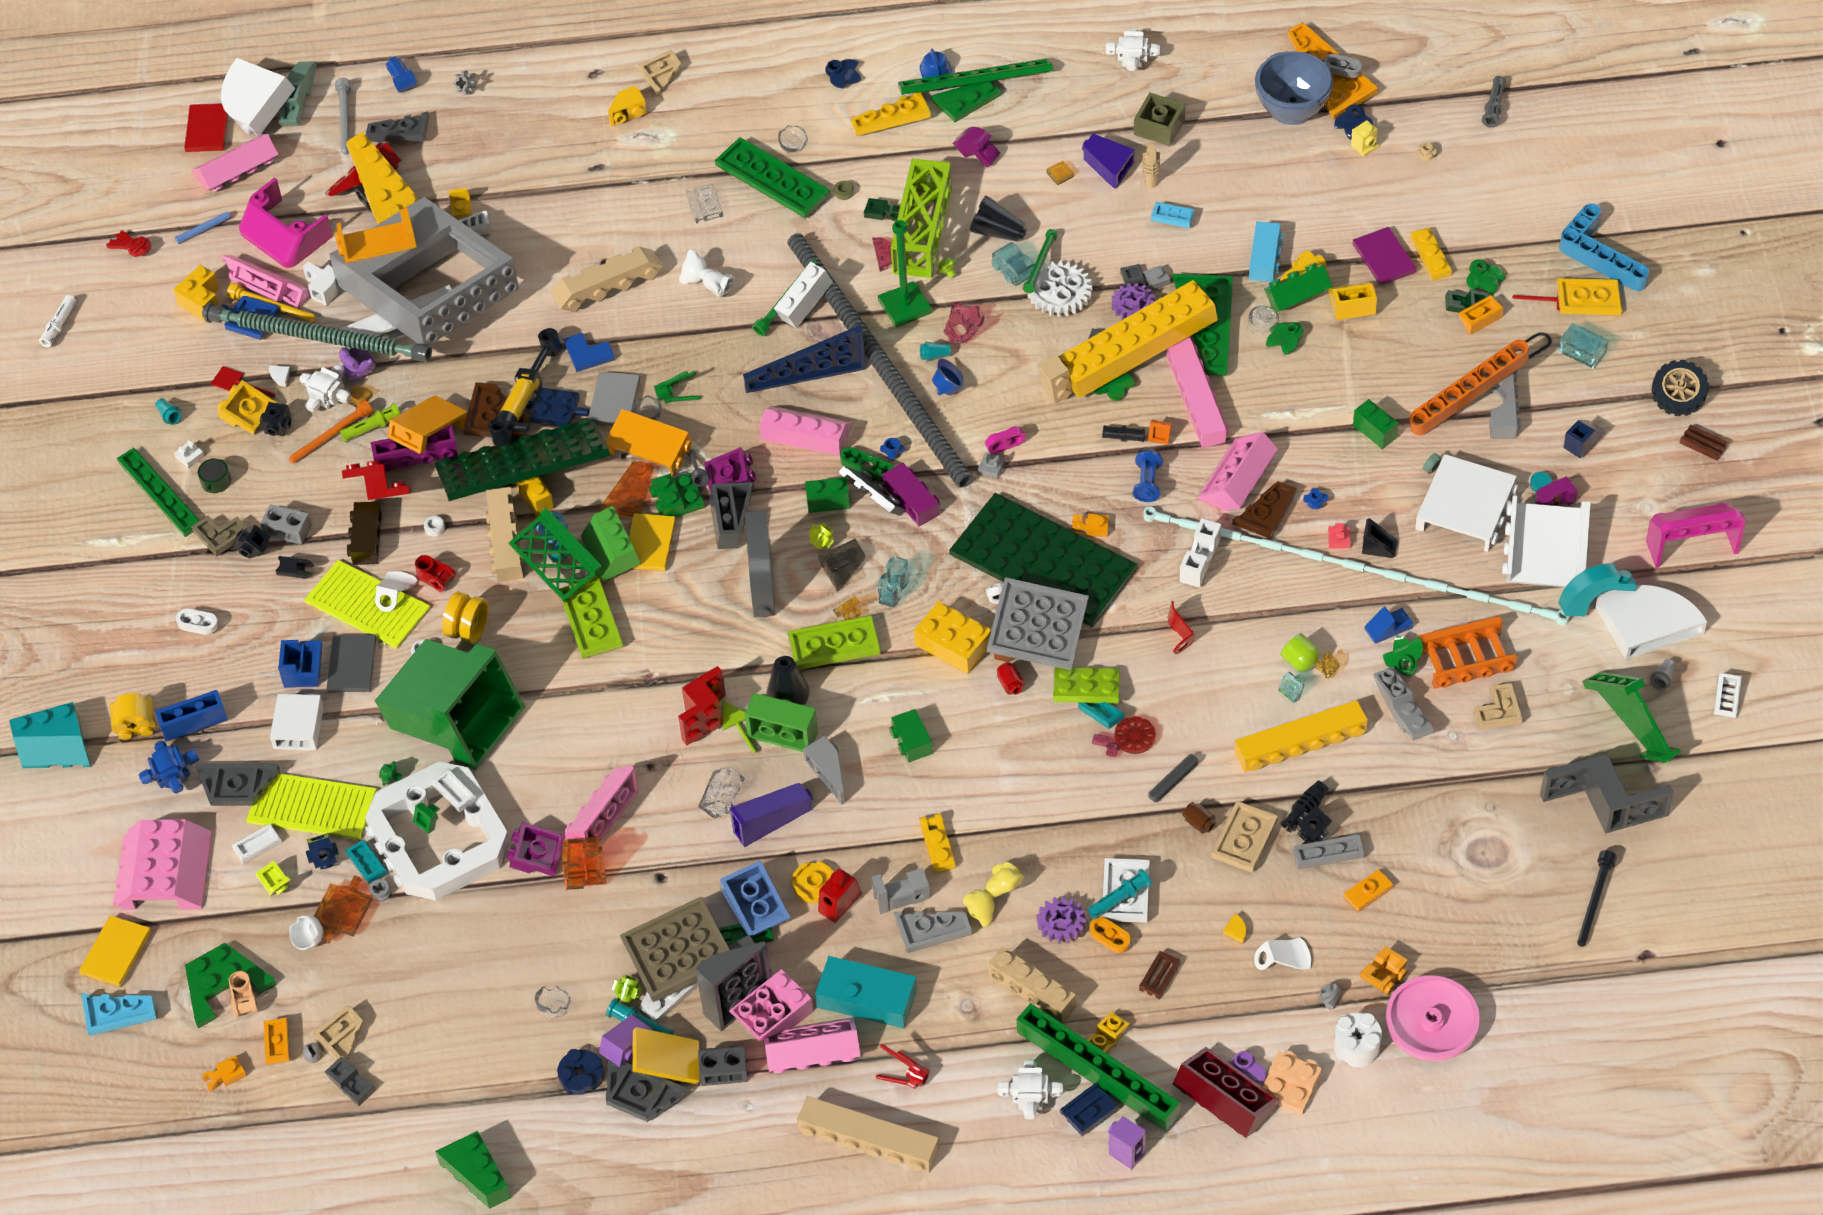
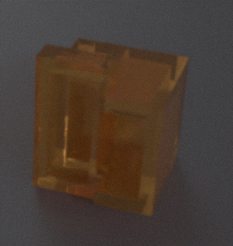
[562,837,607,890]

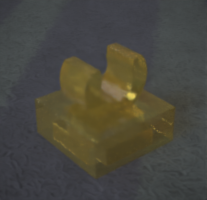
[833,596,861,620]

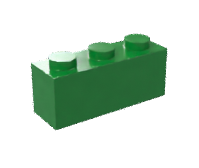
[1264,262,1333,312]

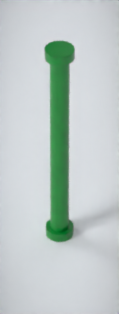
[1023,229,1058,294]

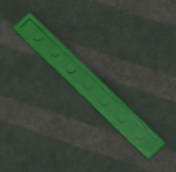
[898,58,1053,95]

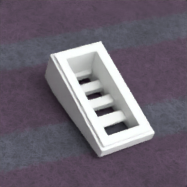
[459,211,491,236]
[1714,672,1742,718]

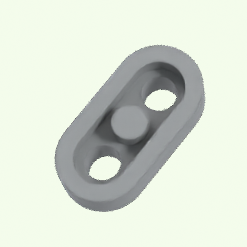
[1324,54,1362,78]

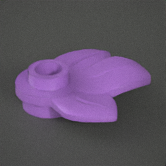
[1230,1051,1266,1083]

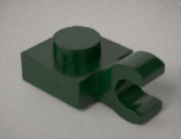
[863,198,900,221]

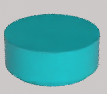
[1530,472,1552,492]

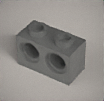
[698,1046,748,1086]

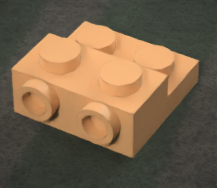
[1263,1051,1322,1115]

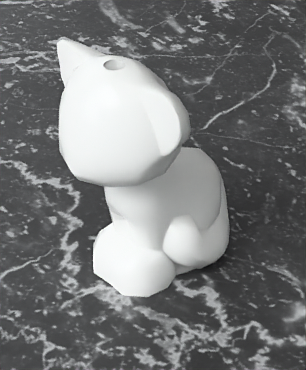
[679,250,735,298]

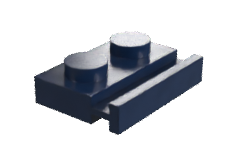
[1060,1083,1118,1136]

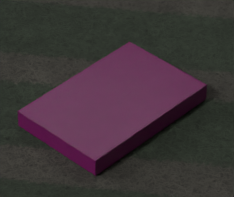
[1352,226,1417,286]

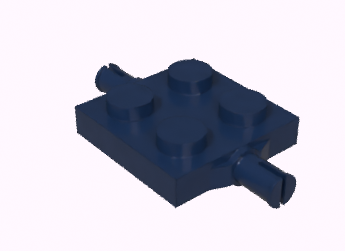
[525,388,589,426]

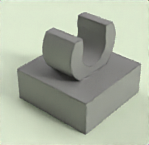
[978,452,1005,479]

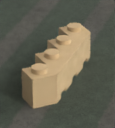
[551,246,663,312]

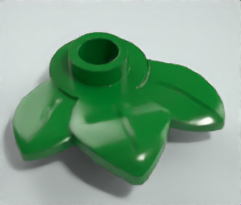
[1466,259,1506,294]
[1266,322,1304,355]
[1094,374,1134,401]
[1383,635,1423,676]

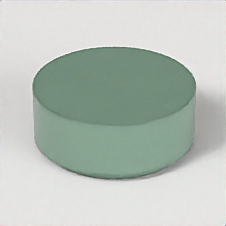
[1422,453,1442,474]

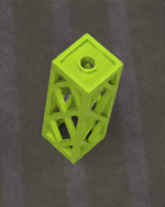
[891,158,952,278]

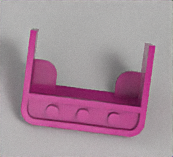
[239,177,333,268]
[1646,502,1746,568]

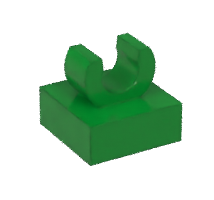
[413,802,440,834]

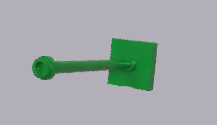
[878,220,932,328]

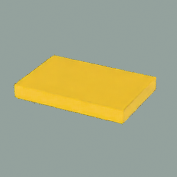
[1556,278,1622,315]
[629,513,676,571]
[79,915,151,987]
[633,1027,700,1084]

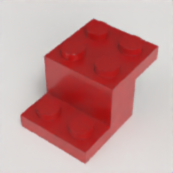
[342,460,412,500]
[678,666,726,746]

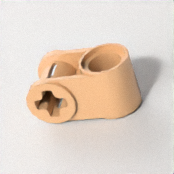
[229,971,258,1018]

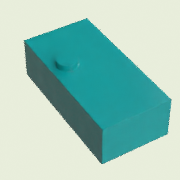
[815,956,917,1029]

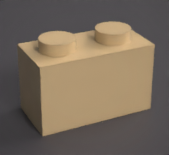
[1038,354,1072,403]

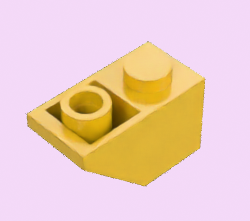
[608,85,647,126]

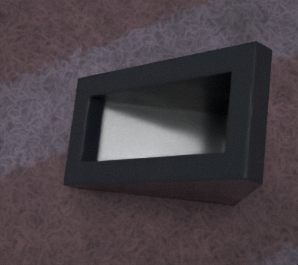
[1362,518,1398,558]

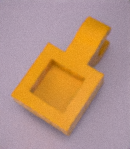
[1072,514,1109,537]

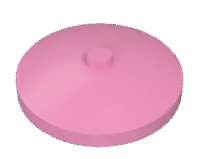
[1386,975,1480,1061]

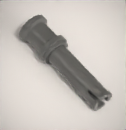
[1482,76,1506,127]

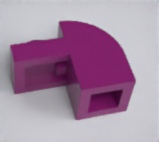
[952,127,1001,167]

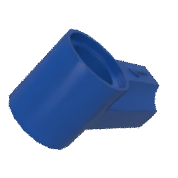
[386,56,417,93]

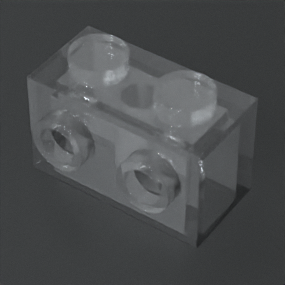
[698,766,745,819]

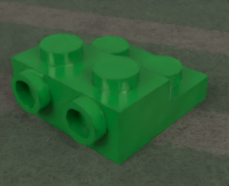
[649,473,705,517]

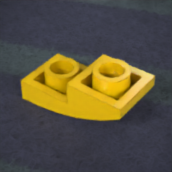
[1087,1012,1130,1054]

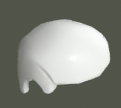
[289,915,323,950]

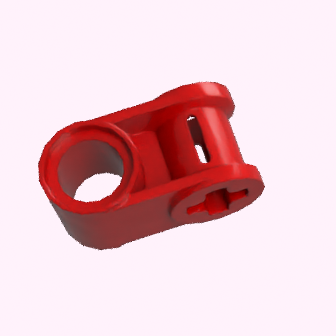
[415,555,456,592]

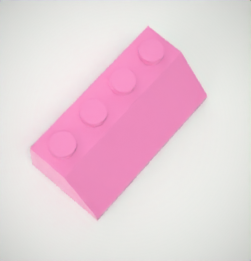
[192,134,278,192]
[760,406,852,456]
[1198,431,1278,511]
[565,766,638,856]
[764,1018,861,1073]

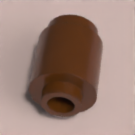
[1182,802,1216,834]

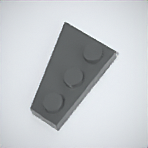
[839,466,905,516]

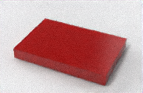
[184,103,228,152]

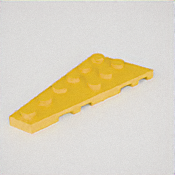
[346,131,419,224]

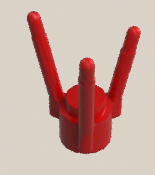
[876,1044,930,1089]

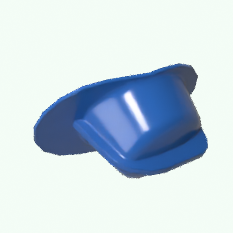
[920,48,952,91]
[932,358,964,396]

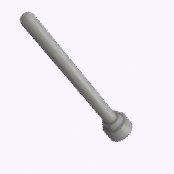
[335,78,351,154]

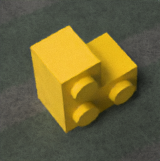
[173,264,219,321]

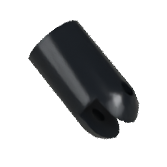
[276,556,315,579]

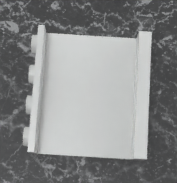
[1415,454,1518,552]
[1502,496,1590,587]

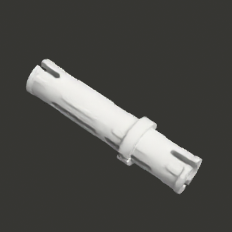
[39,295,77,347]

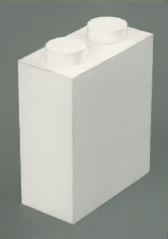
[270,693,324,750]

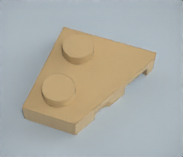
[638,50,681,96]
[313,1005,363,1061]

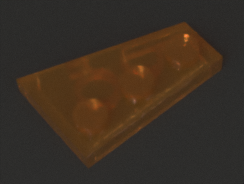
[599,461,654,517]

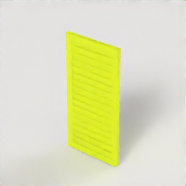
[304,560,430,649]
[246,773,377,840]

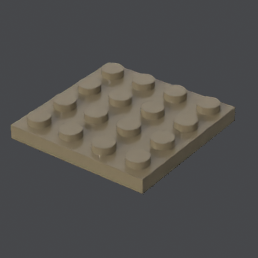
[620,897,729,1002]

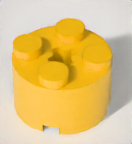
[109,693,155,740]

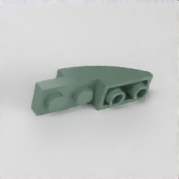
[279,61,317,126]

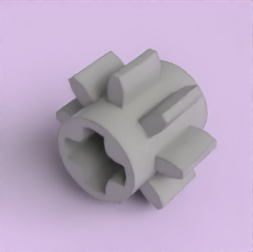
[453,70,479,95]

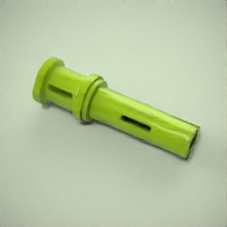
[340,403,400,442]

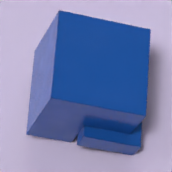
[278,640,323,688]

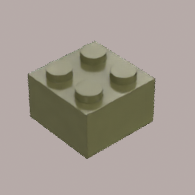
[1134,92,1185,146]

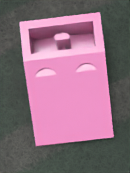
[729,969,813,1041]

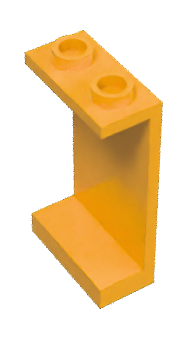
[334,208,417,263]
[387,395,468,454]
[605,409,692,476]

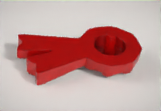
[106,230,152,257]

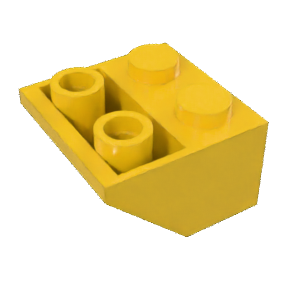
[1327,281,1377,320]

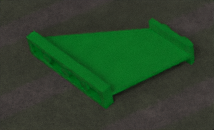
[1582,672,1681,763]

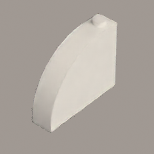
[221,58,295,136]
[1595,585,1707,660]

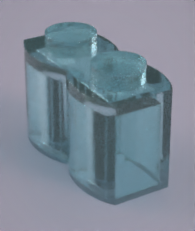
[991,242,1035,286]
[878,556,909,607]

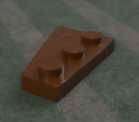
[1232,481,1297,539]

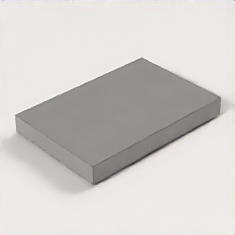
[589,372,640,426]

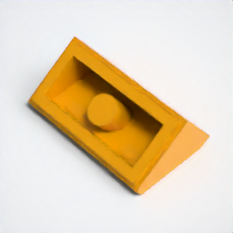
[1458,295,1503,335]

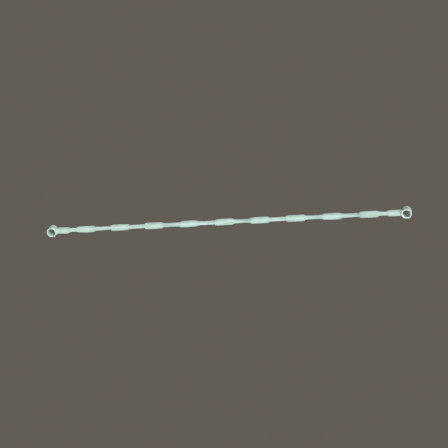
[1143,507,1569,625]

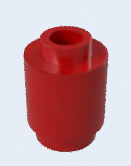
[997,662,1025,695]

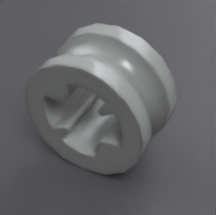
[369,879,391,902]

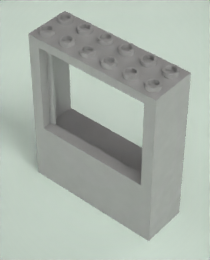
[330,197,519,346]

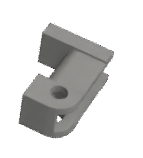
[872,868,930,914]

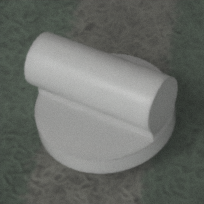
[1319,983,1343,1010]

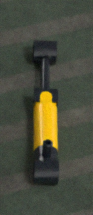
[488,328,562,446]

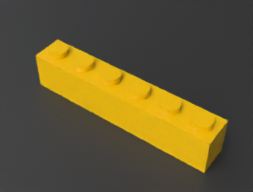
[1234,700,1368,772]

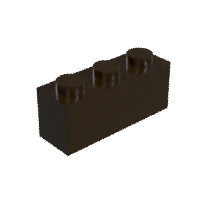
[347,501,382,565]

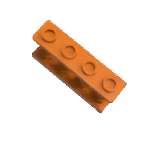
[1417,616,1517,689]

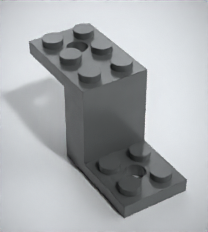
[1540,754,1673,834]

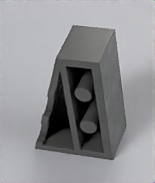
[709,482,753,549]

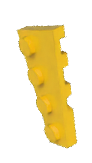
[850,92,931,136]

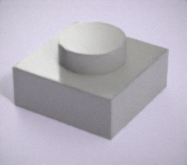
[1143,265,1170,290]

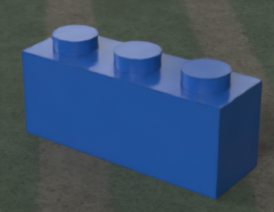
[155,690,228,742]

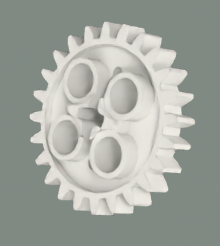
[1028,261,1092,317]

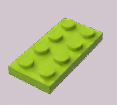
[559,577,623,659]
[788,615,880,670]

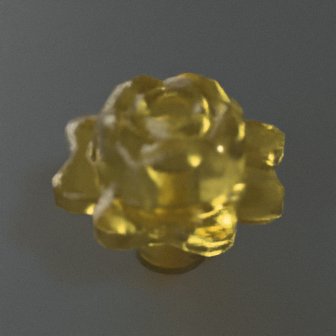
[1316,652,1340,678]

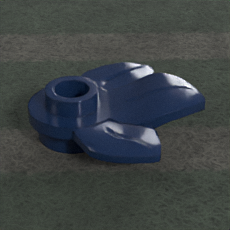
[825,59,861,88]
[1334,104,1373,140]

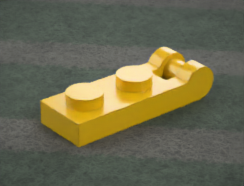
[919,813,956,873]

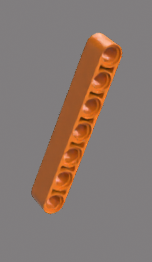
[1409,340,1529,435]

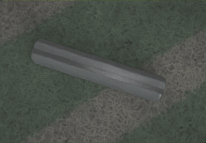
[1148,754,1198,802]

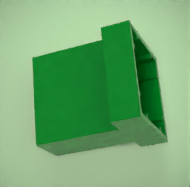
[375,639,525,770]

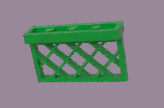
[508,508,603,603]

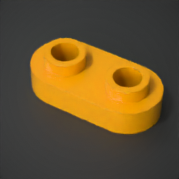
[1089,917,1130,953]

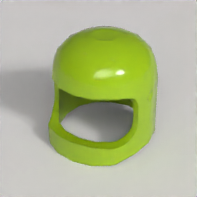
[1280,633,1320,672]

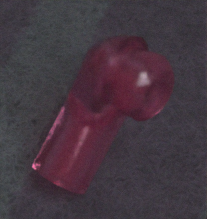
[1092,733,1120,757]

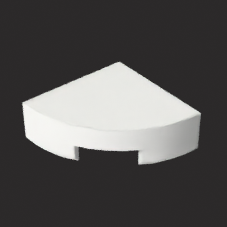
[269,365,290,387]

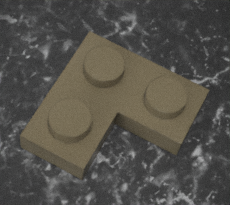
[191,516,248,557]

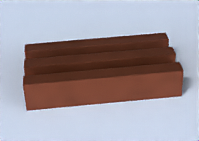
[1680,424,1728,461]
[1139,951,1180,1000]

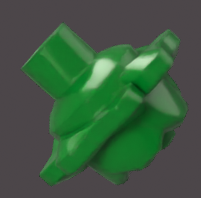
[379,761,402,786]

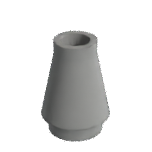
[1651,659,1676,690]

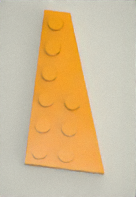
[1288,22,1378,120]

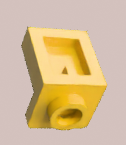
[449,188,472,220]

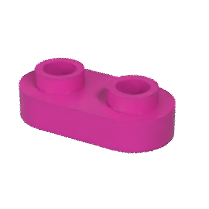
[985,426,1026,454]

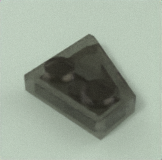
[818,539,865,592]

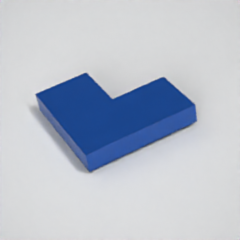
[563,333,615,372]

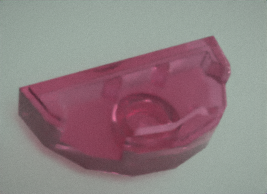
[872,237,892,271]

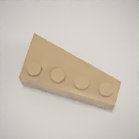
[486,487,523,582]

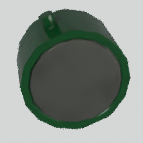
[197,458,231,493]

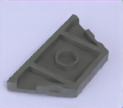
[196,764,280,806]
[606,1059,688,1122]

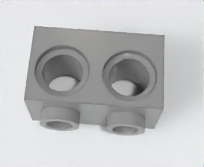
[260,504,312,545]

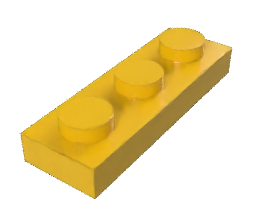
[1410,227,1452,281]

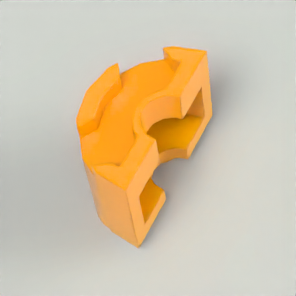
[1360,946,1408,995]

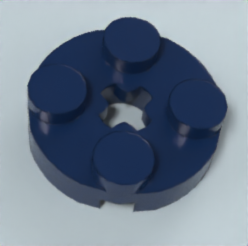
[557,1049,604,1095]

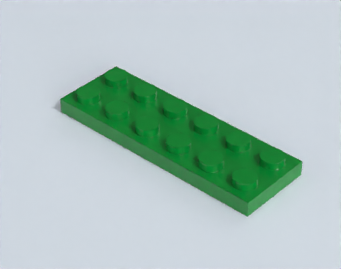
[715,137,830,218]

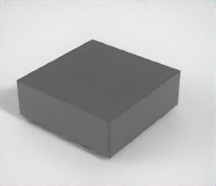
[1120,264,1145,288]

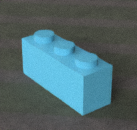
[1249,221,1283,282]

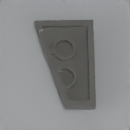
[366,111,429,142]

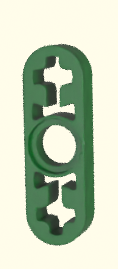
[840,447,894,483]

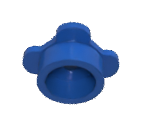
[880,438,905,459]
[1303,488,1328,510]

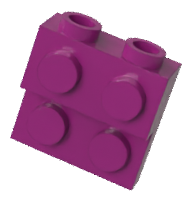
[704,447,757,492]
[506,822,565,876]

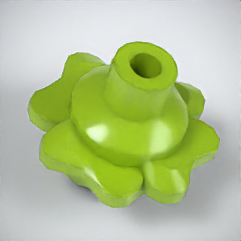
[936,257,957,278]

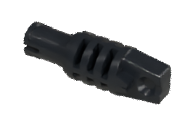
[1281,780,1329,832]

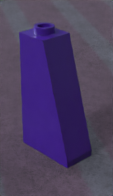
[730,783,813,847]

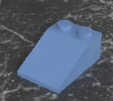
[720,860,790,937]

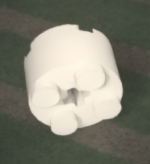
[1334,1013,1382,1067]

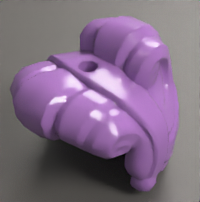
[339,347,376,381]

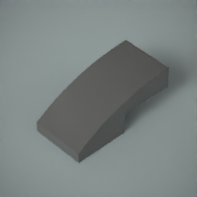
[324,1056,376,1106]

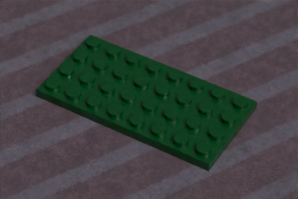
[434,418,610,501]
[949,493,1138,628]

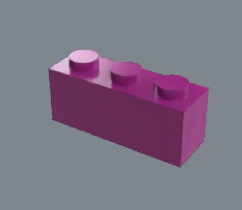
[882,463,940,527]

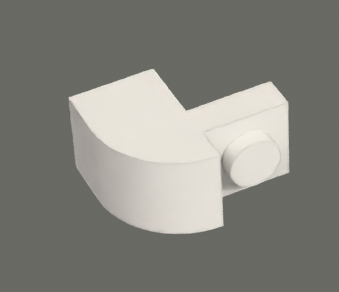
[303,262,339,306]

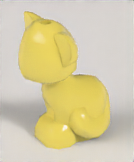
[963,862,1024,927]

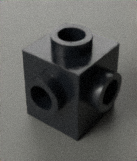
[260,402,292,436]
[233,524,271,559]
[1296,806,1332,843]

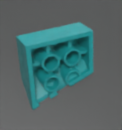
[9,702,91,768]

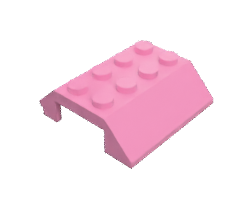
[113,819,212,910]

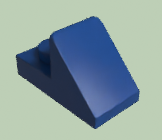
[1364,607,1413,644]

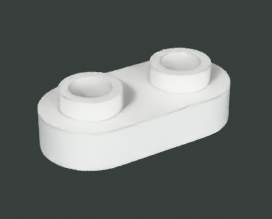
[176,609,218,635]

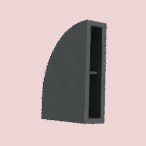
[745,510,775,617]

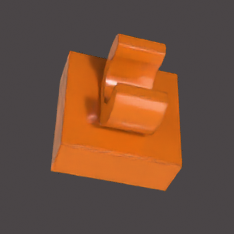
[1148,419,1172,445]

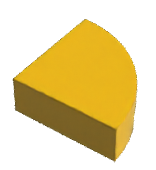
[1223,913,1246,944]

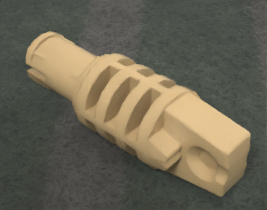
[1142,142,1160,188]

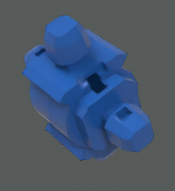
[138,741,199,794]

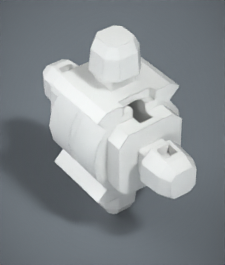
[1106,28,1160,71]
[300,364,352,412]
[997,1059,1063,1119]

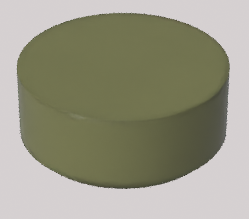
[834,181,854,200]

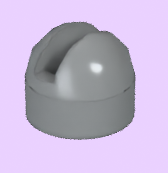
[303,1043,322,1063]

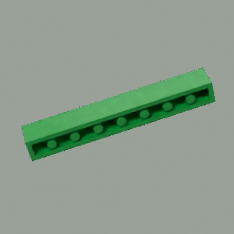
[1016,1003,1180,1132]

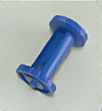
[1132,450,1163,502]

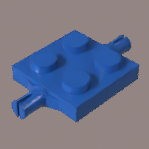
[220,295,280,340]

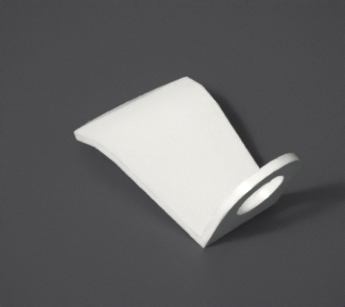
[375,571,418,612]
[1254,937,1312,970]

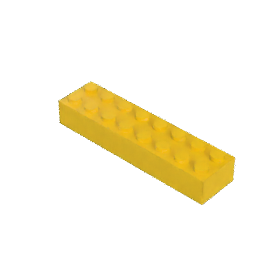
[1058,280,1218,399]

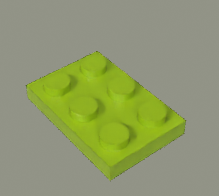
[1053,667,1120,703]

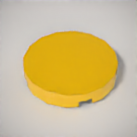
[792,861,834,903]

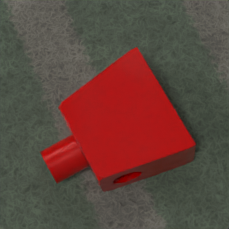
[818,869,862,923]

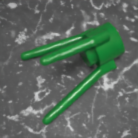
[654,371,701,404]

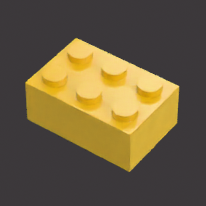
[914,601,991,674]

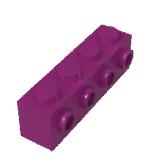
[370,425,458,472]

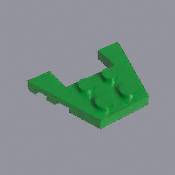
[185,943,277,1029]

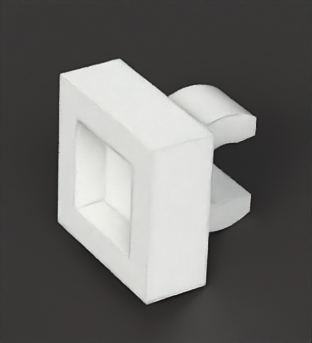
[174,440,204,469]

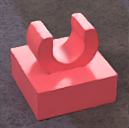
[1328,523,1350,548]

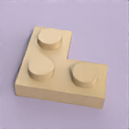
[1473,683,1522,730]

